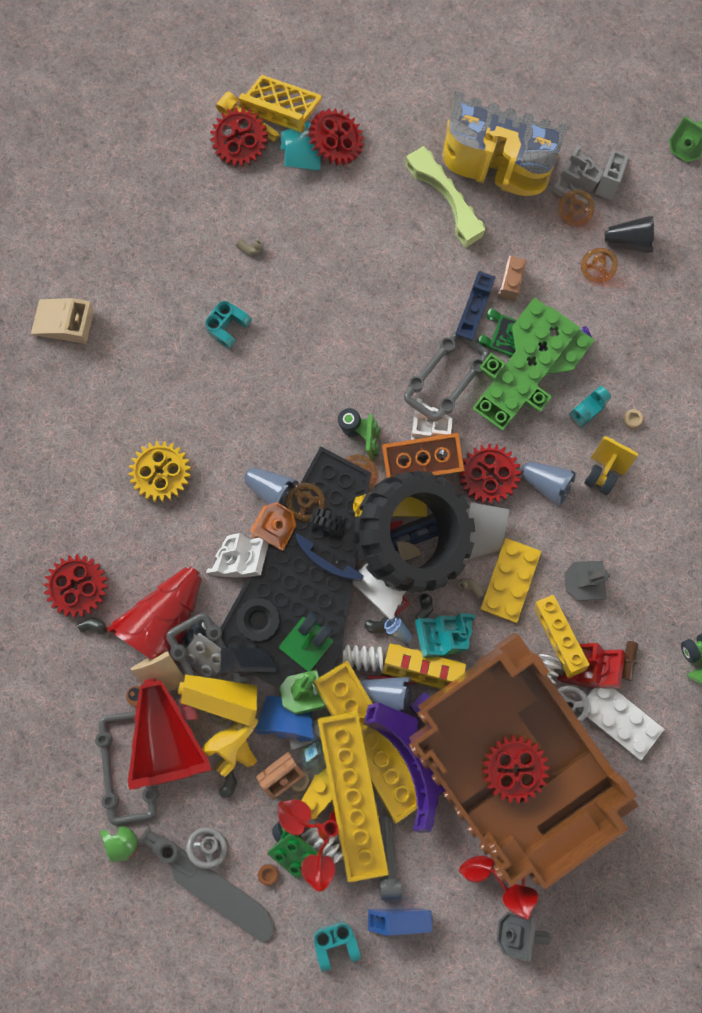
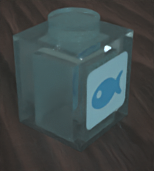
[301,738,327,775]

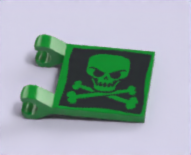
[477,309,517,357]

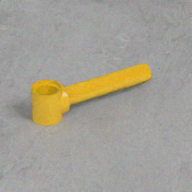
[215,91,279,142]

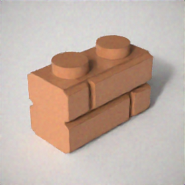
[498,256,527,301]
[256,752,305,800]

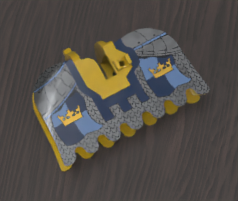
[442,91,569,196]

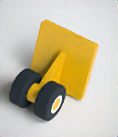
[584,436,639,496]

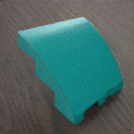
[280,120,321,171]
[415,613,475,658]

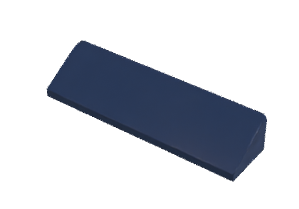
[390,514,439,552]

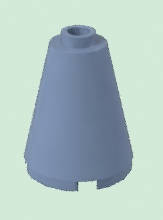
[521,461,577,506]
[244,467,299,507]
[361,677,412,714]

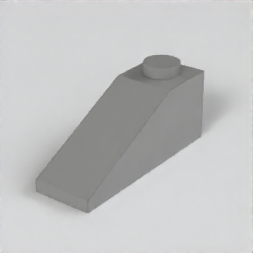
[595,149,629,200]

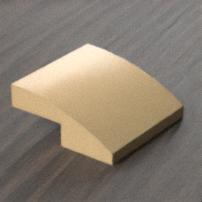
[130,651,185,692]

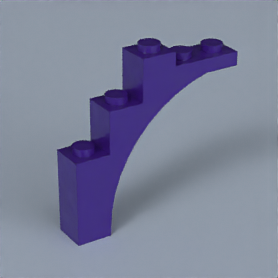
[364,702,446,833]

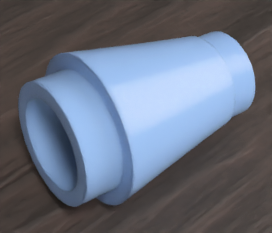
[384,617,413,643]

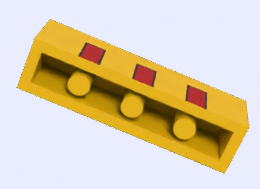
[382,644,466,689]

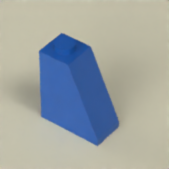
[368,908,433,936]

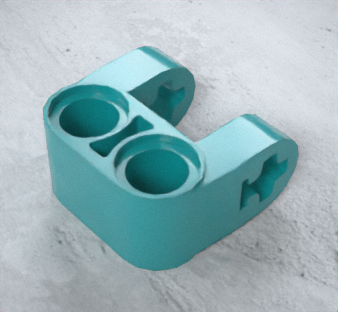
[205,301,252,349]
[568,386,611,428]
[314,921,362,972]

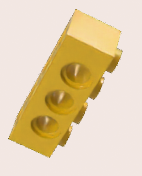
[534,594,589,678]

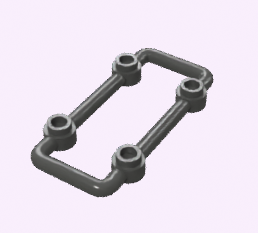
[404,332,490,421]
[166,613,250,723]
[95,711,159,825]

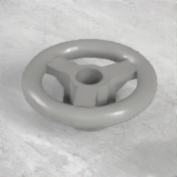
[557,686,590,723]
[187,827,227,869]

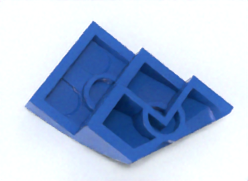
[255,696,316,742]

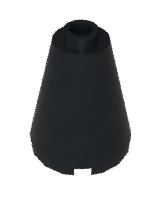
[605,216,654,253]

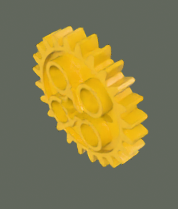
[128,441,192,503]

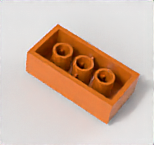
[382,433,464,478]

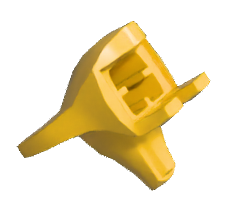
[202,718,258,777]

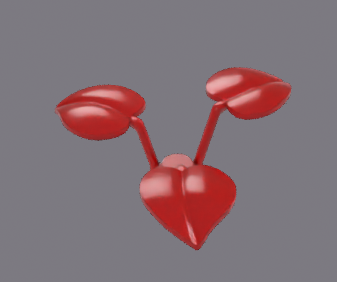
[277,799,339,892]
[459,855,539,920]

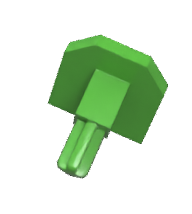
[669,116,702,162]
[280,670,325,715]

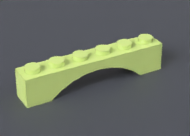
[405,146,485,248]

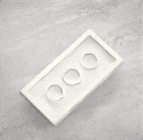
[576,687,664,761]

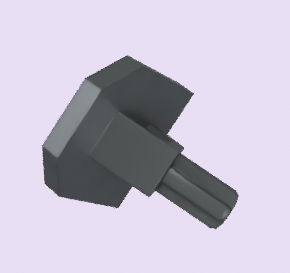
[565,561,610,601]
[496,912,551,961]

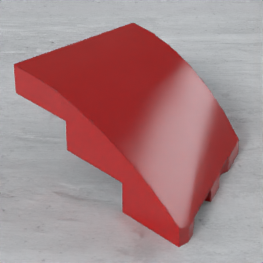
[557,643,625,689]

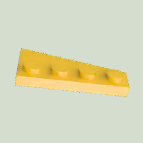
[301,758,333,820]

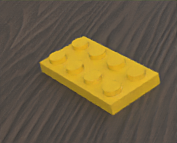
[480,538,541,623]

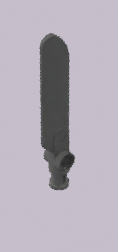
[138,826,273,942]

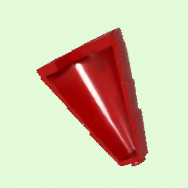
[107,566,202,665]
[127,678,211,790]

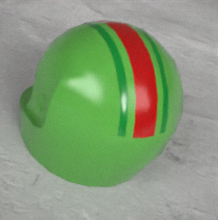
[100,826,138,862]

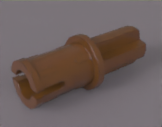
[622,641,638,681]

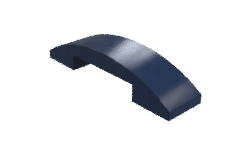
[455,271,496,341]
[295,533,364,581]

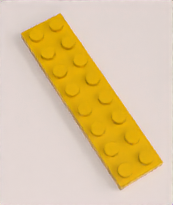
[313,661,417,823]
[318,711,389,882]

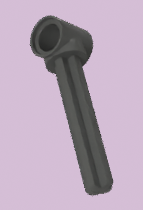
[380,816,402,900]

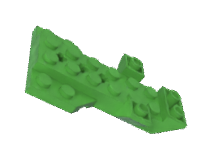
[472,298,595,431]

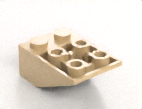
[31,298,94,344]

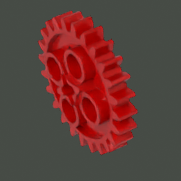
[210,107,269,167]
[307,108,364,166]
[459,443,521,505]
[43,554,109,618]
[482,735,550,804]

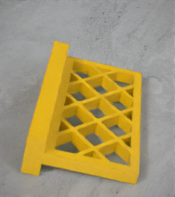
[239,75,322,133]

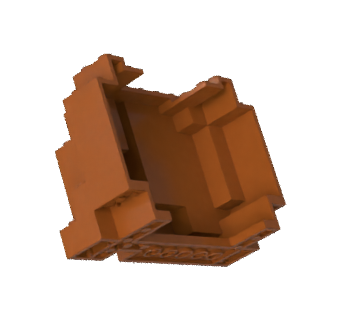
[409,633,638,890]

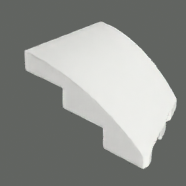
[411,398,452,461]
[206,533,269,577]
[352,563,406,621]

